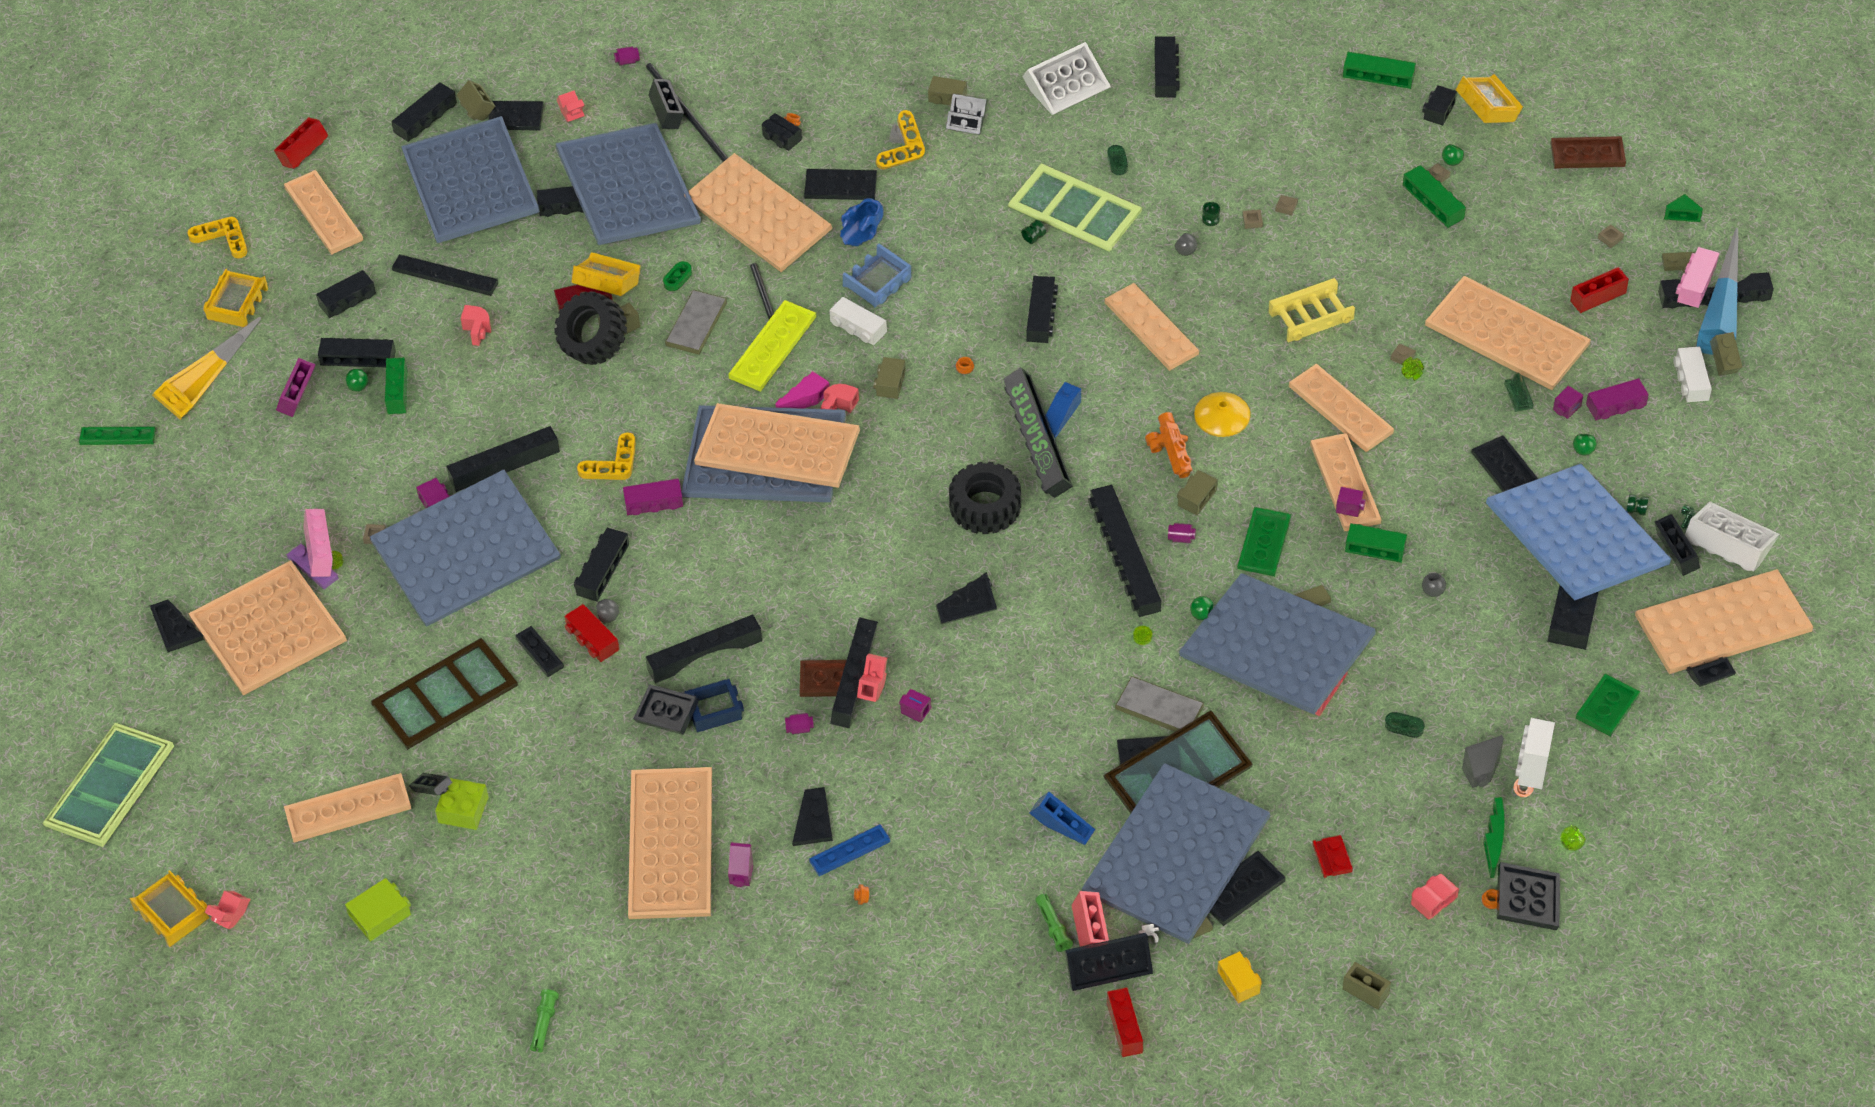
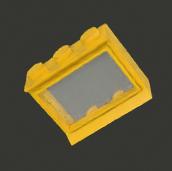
[1456,74,1523,123]
[571,252,641,296]
[203,269,268,327]
[129,870,209,947]

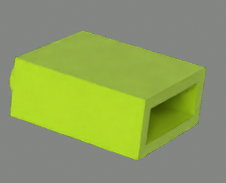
[345,878,411,942]

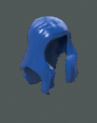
[840,198,884,246]

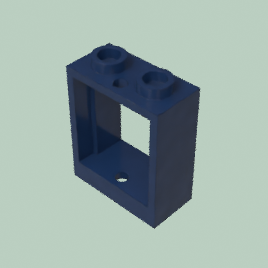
[684,679,744,733]

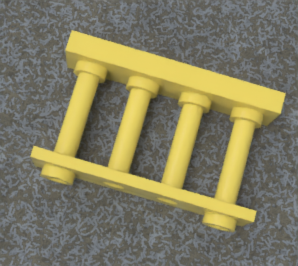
[1269,278,1355,342]

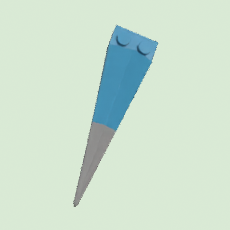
[1696,228,1738,355]

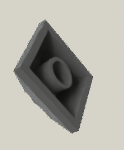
[1462,735,1504,788]

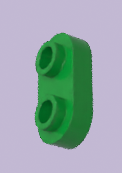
[663,261,692,291]

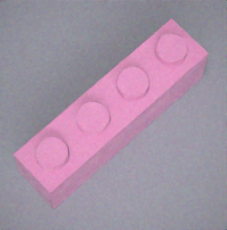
[1676,247,1720,308]
[303,509,333,577]

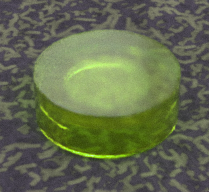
[331,551,344,570]
[1133,625,1153,645]

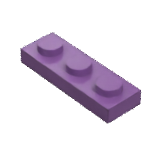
[286,544,339,590]

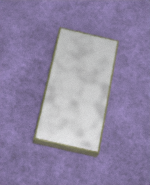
[665,290,727,355]
[1115,676,1204,736]

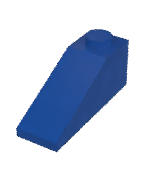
[1046,382,1081,438]
[1029,792,1095,845]

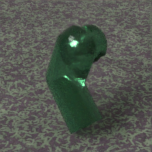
[1681,505,1696,530]

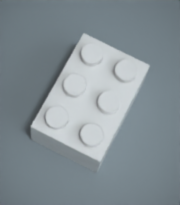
[1515,718,1555,789]

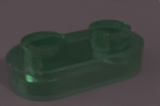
[1107,145,1128,175]
[1385,712,1425,738]

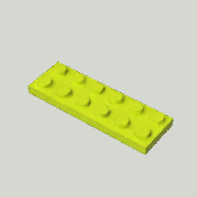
[729,300,816,392]

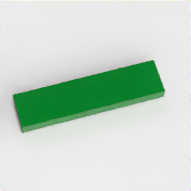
[79,427,156,445]

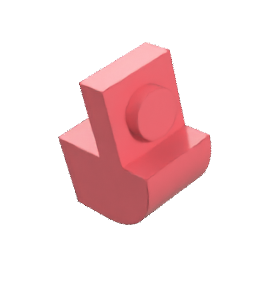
[556,90,585,122]
[460,305,491,346]
[821,384,859,413]
[857,654,887,702]
[205,891,251,929]

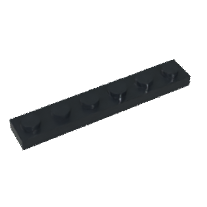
[392,254,498,296]

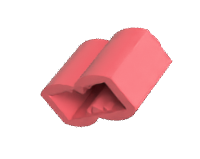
[1411,874,1459,920]

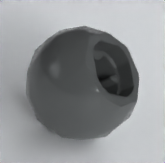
[1174,233,1197,256]
[1422,573,1446,597]
[596,599,619,623]

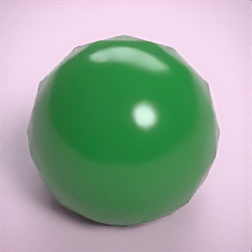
[1442,144,1464,166]
[346,369,369,392]
[1573,434,1597,456]
[1190,596,1214,620]

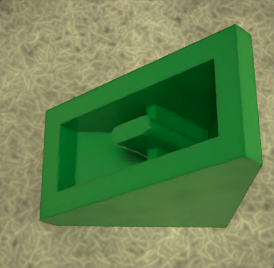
[1664,194,1703,222]

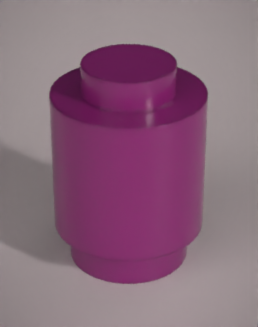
[613,46,640,66]
[1168,523,1196,543]
[785,713,814,735]

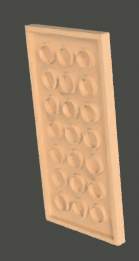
[684,153,832,272]
[1425,276,1591,390]
[694,403,860,488]
[1635,569,1813,674]
[628,767,712,919]

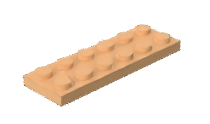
[284,170,363,255]
[1105,283,1199,371]
[1289,364,1394,452]
[1310,433,1381,532]
[284,773,412,843]

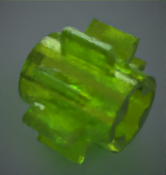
[1401,357,1424,381]

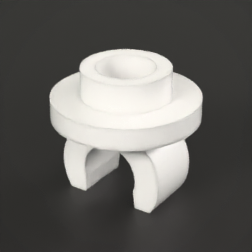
[1138,924,1159,943]

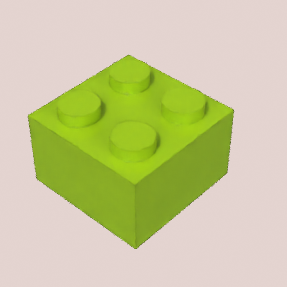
[435,778,489,830]

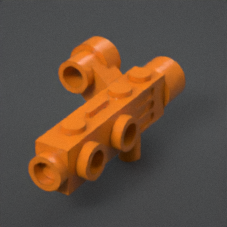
[1145,412,1192,478]

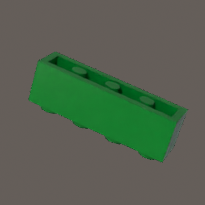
[1343,51,1416,89]
[1402,165,1466,228]

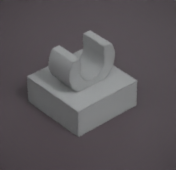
[889,123,910,144]

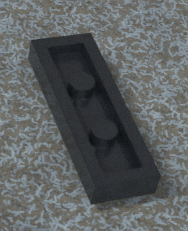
[515,626,564,677]
[409,773,452,796]

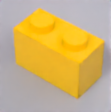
[1217,951,1262,1003]

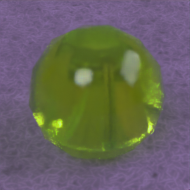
[1560,825,1586,851]

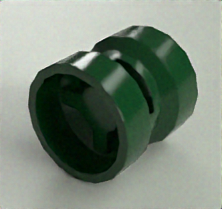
[1202,202,1220,226]
[1021,220,1046,244]
[1626,494,1649,516]

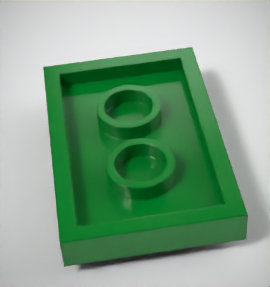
[1575,674,1640,737]

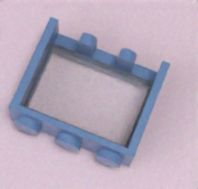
[843,244,911,308]

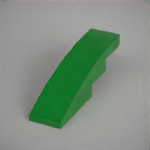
[1483,797,1505,878]

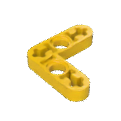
[875,110,925,169]
[187,217,247,259]
[577,432,636,480]

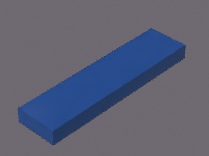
[809,824,890,876]

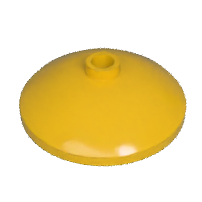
[1194,392,1250,437]

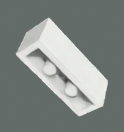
[830,297,887,345]
[1674,347,1712,402]

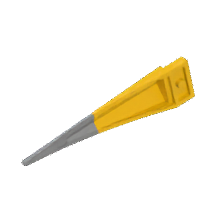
[152,317,261,420]

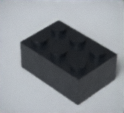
[1547,585,1599,650]

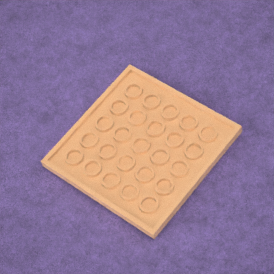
[188,560,347,696]

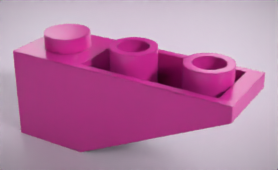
[775,371,830,409]

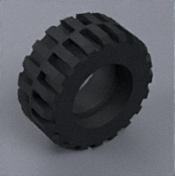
[554,291,627,365]
[949,462,1021,534]

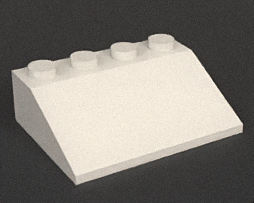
[1022,42,1111,115]
[1685,502,1780,572]

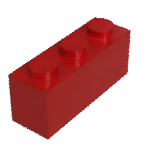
[274,117,328,169]
[1570,267,1629,313]
[564,604,620,662]
[1107,987,1143,1057]

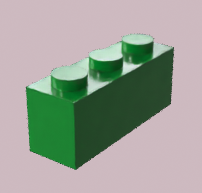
[385,357,408,414]
[1345,523,1407,563]

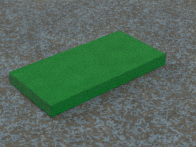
[1237,507,1292,577]

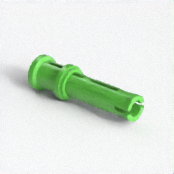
[1035,894,1073,952]
[530,989,559,1053]

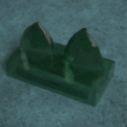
[1504,373,1534,412]

